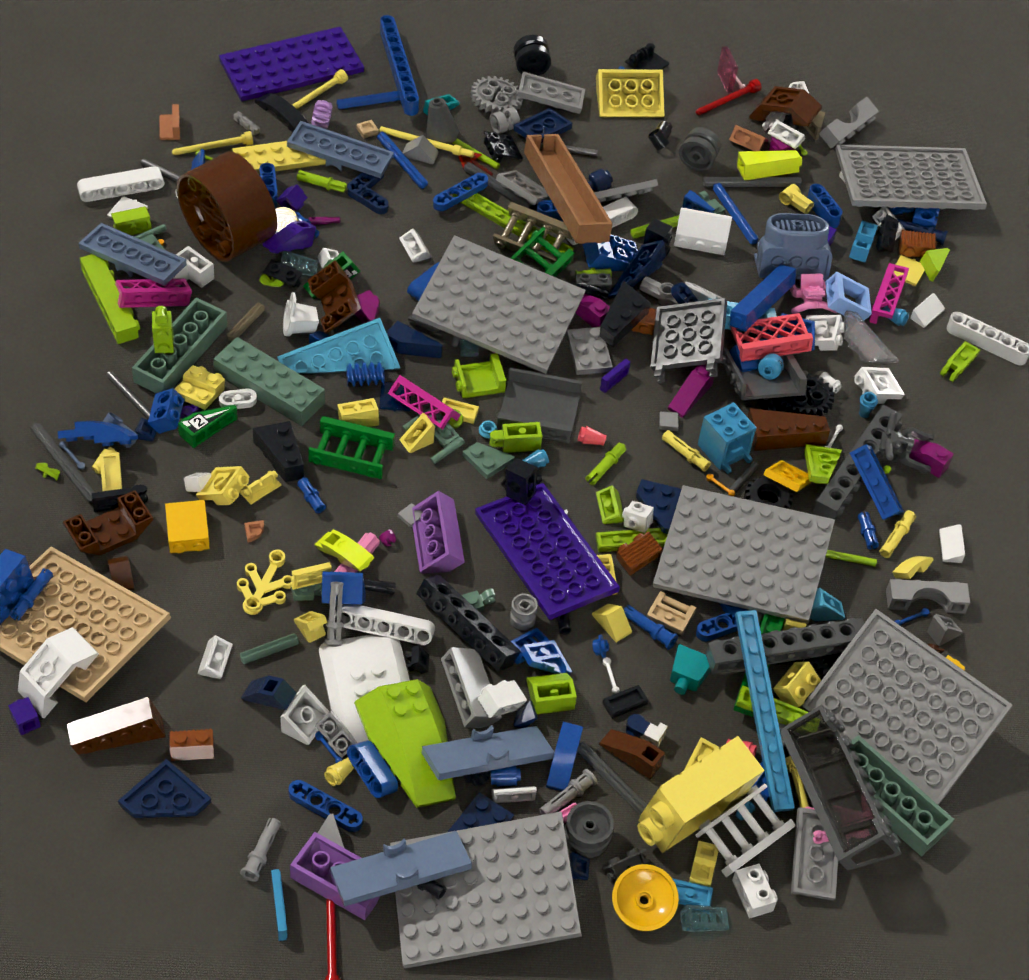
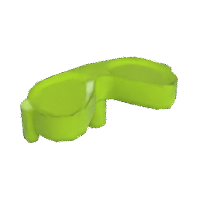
[259,274,284,287]
[35,463,60,481]

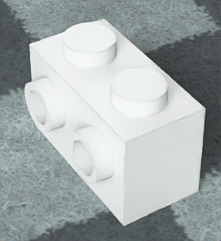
[732,864,778,919]

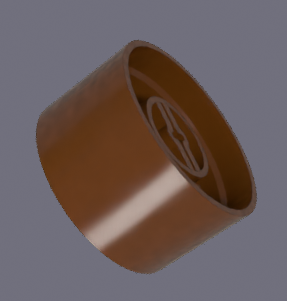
[177,151,278,262]

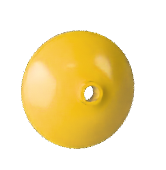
[612,864,679,931]

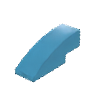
[849,220,878,262]

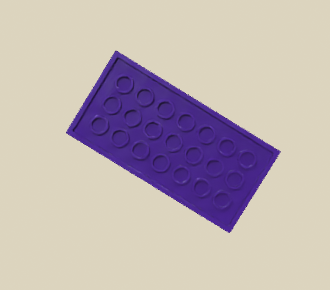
[219,27,364,102]
[475,483,620,620]

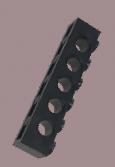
[416,575,521,671]

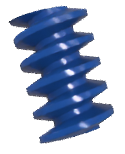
[346,362,385,387]

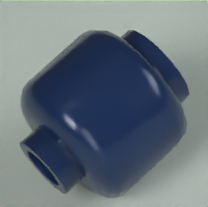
[588,168,613,192]

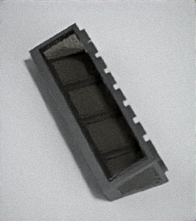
[780,704,902,870]

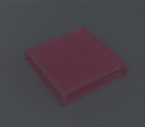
[717,46,738,93]

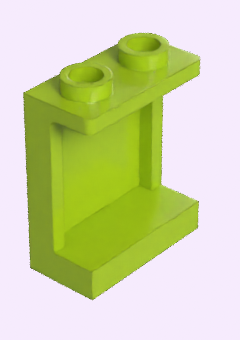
[452,353,506,399]

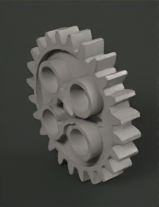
[470,76,523,114]

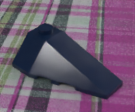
[607,240,666,299]

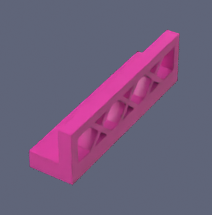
[870,263,909,324]
[115,278,192,308]
[388,375,461,430]

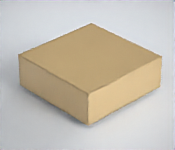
[357,119,379,139]

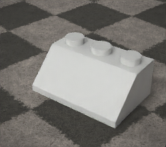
[674,207,732,255]

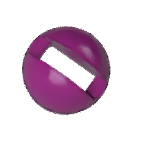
[379,529,396,547]

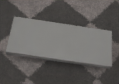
[441,647,502,728]

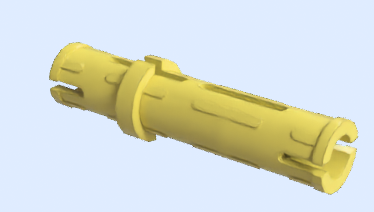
[662,430,711,472]
[879,510,916,558]

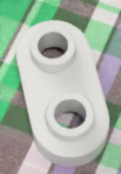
[219,389,257,409]

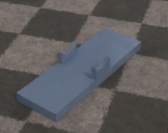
[287,121,394,178]
[78,223,187,286]
[421,725,555,780]
[330,831,472,907]

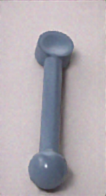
[59,441,85,470]

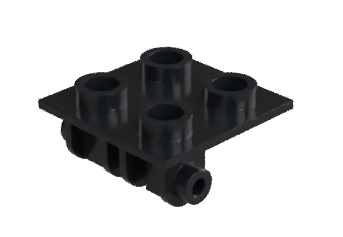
[625,43,670,70]
[484,131,523,163]

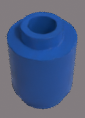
[491,766,521,787]

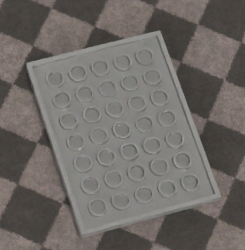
[836,144,987,210]
[412,235,586,374]
[653,485,835,624]
[802,609,1013,805]
[390,811,582,969]

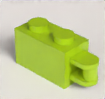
[152,306,174,353]
[489,422,542,453]

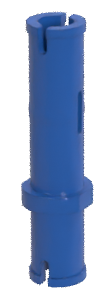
[9,568,53,621]

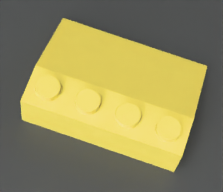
[596,69,665,118]

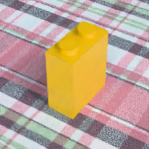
[165,500,210,553]

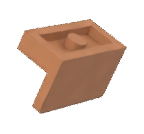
[159,104,180,140]
[729,125,768,151]

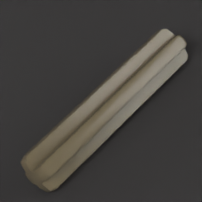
[227,302,265,341]

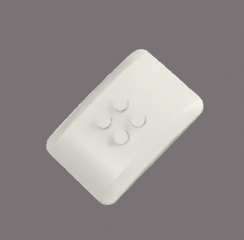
[319,634,410,743]

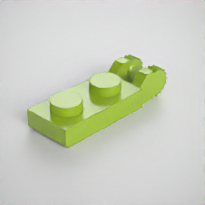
[940,341,980,382]

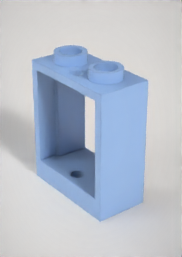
[825,272,872,324]

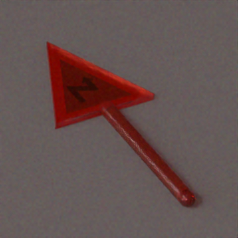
[459,153,493,176]

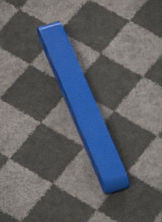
[380,15,419,116]

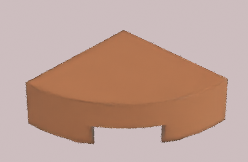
[244,520,264,543]

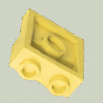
[175,365,225,410]
[196,466,250,505]

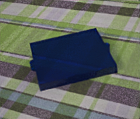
[379,382,411,412]

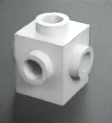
[622,501,654,533]

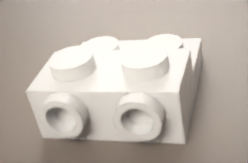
[806,315,846,351]
[854,367,905,404]

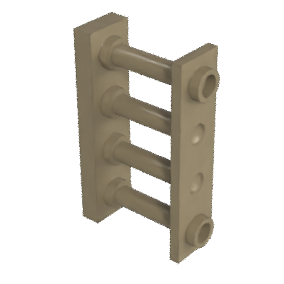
[493,202,573,264]

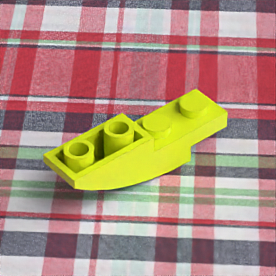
[314,529,374,572]

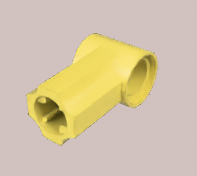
[779,184,814,214]

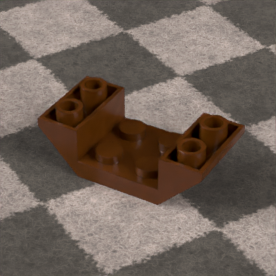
[749,86,822,126]
[308,260,361,334]
[63,490,153,555]

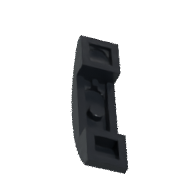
[255,93,308,132]

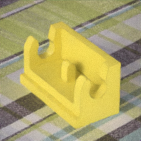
[337,398,379,427]

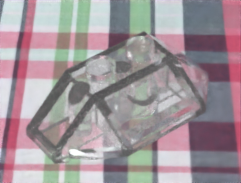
[844,311,899,364]

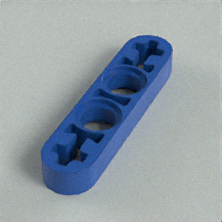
[433,173,488,211]
[289,780,363,832]

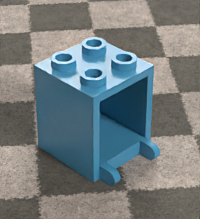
[698,402,757,474]

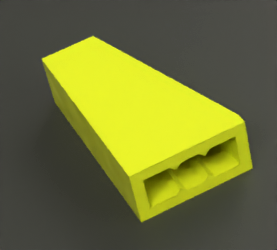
[737,150,802,180]

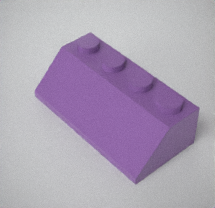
[412,491,465,574]
[290,832,380,920]

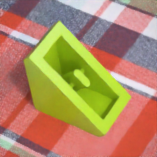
[920,248,950,282]

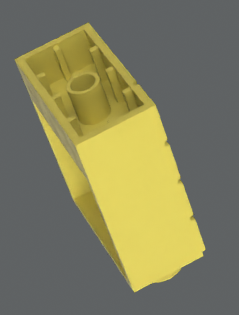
[637,736,765,853]

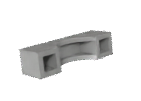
[819,97,879,148]
[886,579,970,614]

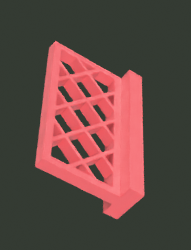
[730,313,813,362]

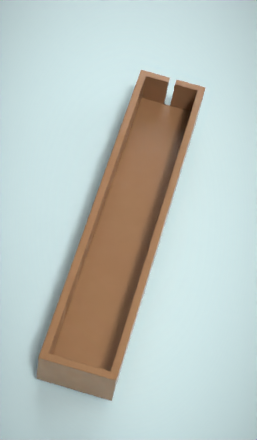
[524,134,613,244]

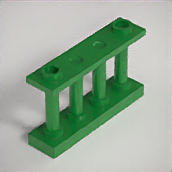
[510,227,574,277]
[308,416,395,479]

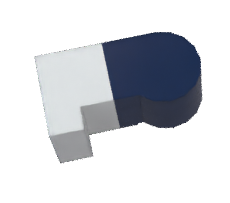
[626,714,668,747]

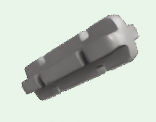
[233,111,260,136]

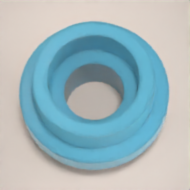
[479,421,498,438]

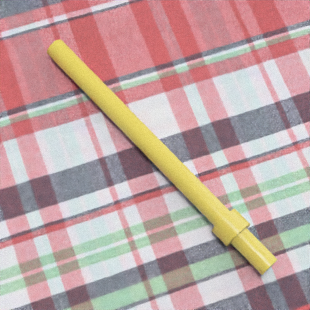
[379,126,474,158]

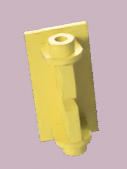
[239,470,282,505]

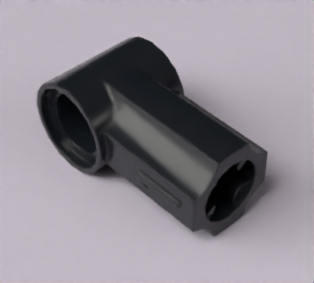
[648,121,673,151]

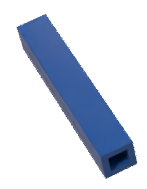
[730,264,796,331]

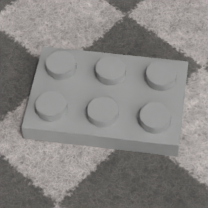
[496,170,551,205]
[566,327,613,375]

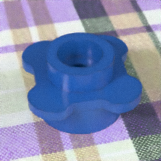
[592,634,609,658]

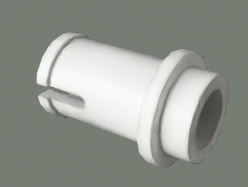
[818,372,842,393]

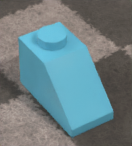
[810,588,845,621]

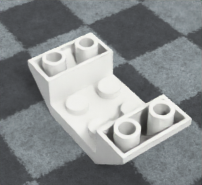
[18,627,99,718]

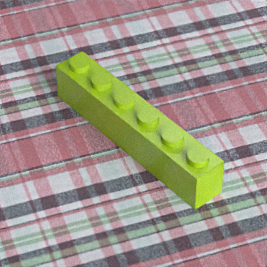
[80,254,140,344]

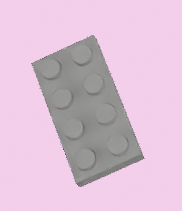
[517,72,585,114]
[594,179,658,203]
[791,807,841,900]

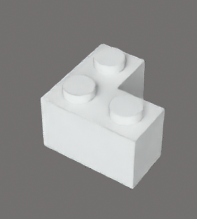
[172,246,215,288]

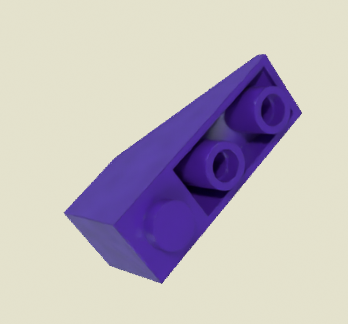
[263,220,316,253]

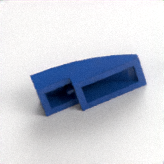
[546,722,583,791]

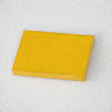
[763,460,811,492]

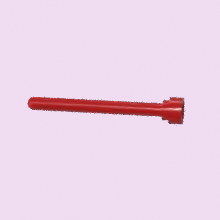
[696,79,762,115]
[325,899,341,980]

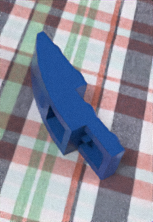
[58,421,138,446]

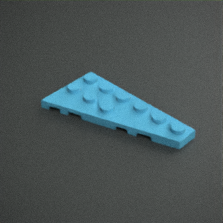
[277,318,401,374]

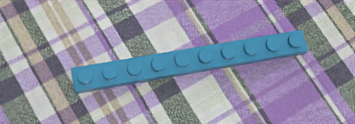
[735,610,795,812]

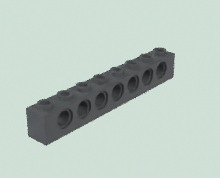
[813,405,903,519]
[705,618,864,674]

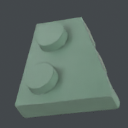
[462,442,515,479]

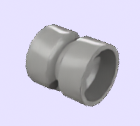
[490,107,520,134]
[510,593,538,631]

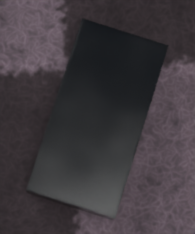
[602,685,648,719]

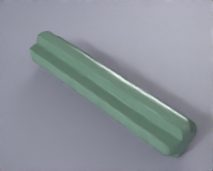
[240,633,299,664]

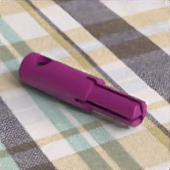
[309,217,340,225]

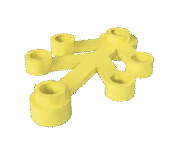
[237,550,292,615]

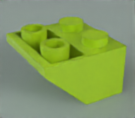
[526,673,577,714]

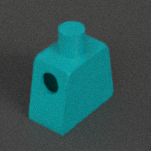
[670,644,711,695]

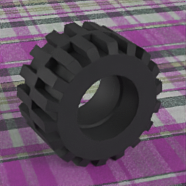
[743,476,793,509]

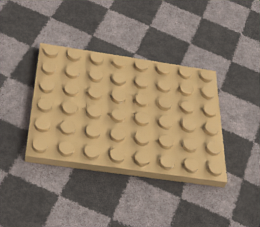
[0,547,171,702]

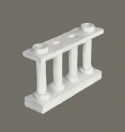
[695,784,796,877]

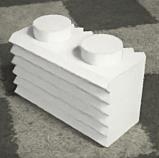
[478,680,527,718]

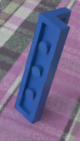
[850,444,905,520]

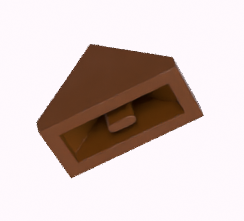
[107,556,135,591]

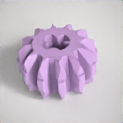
[311,100,333,129]

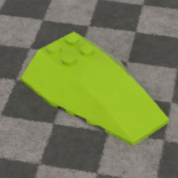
[354,679,456,808]

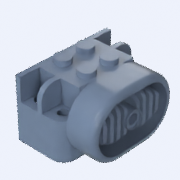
[754,213,832,280]

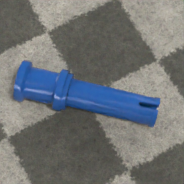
[623,604,678,650]

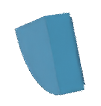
[735,801,755,821]

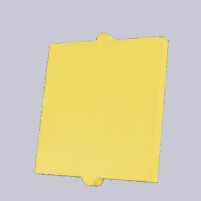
[894,255,925,286]

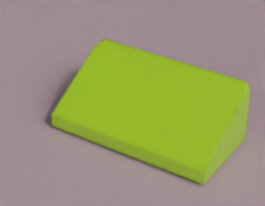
[596,485,624,524]

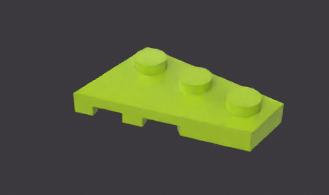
[804,444,842,484]

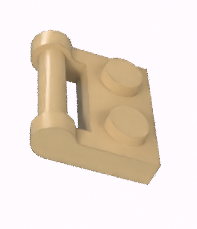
[646,591,697,635]

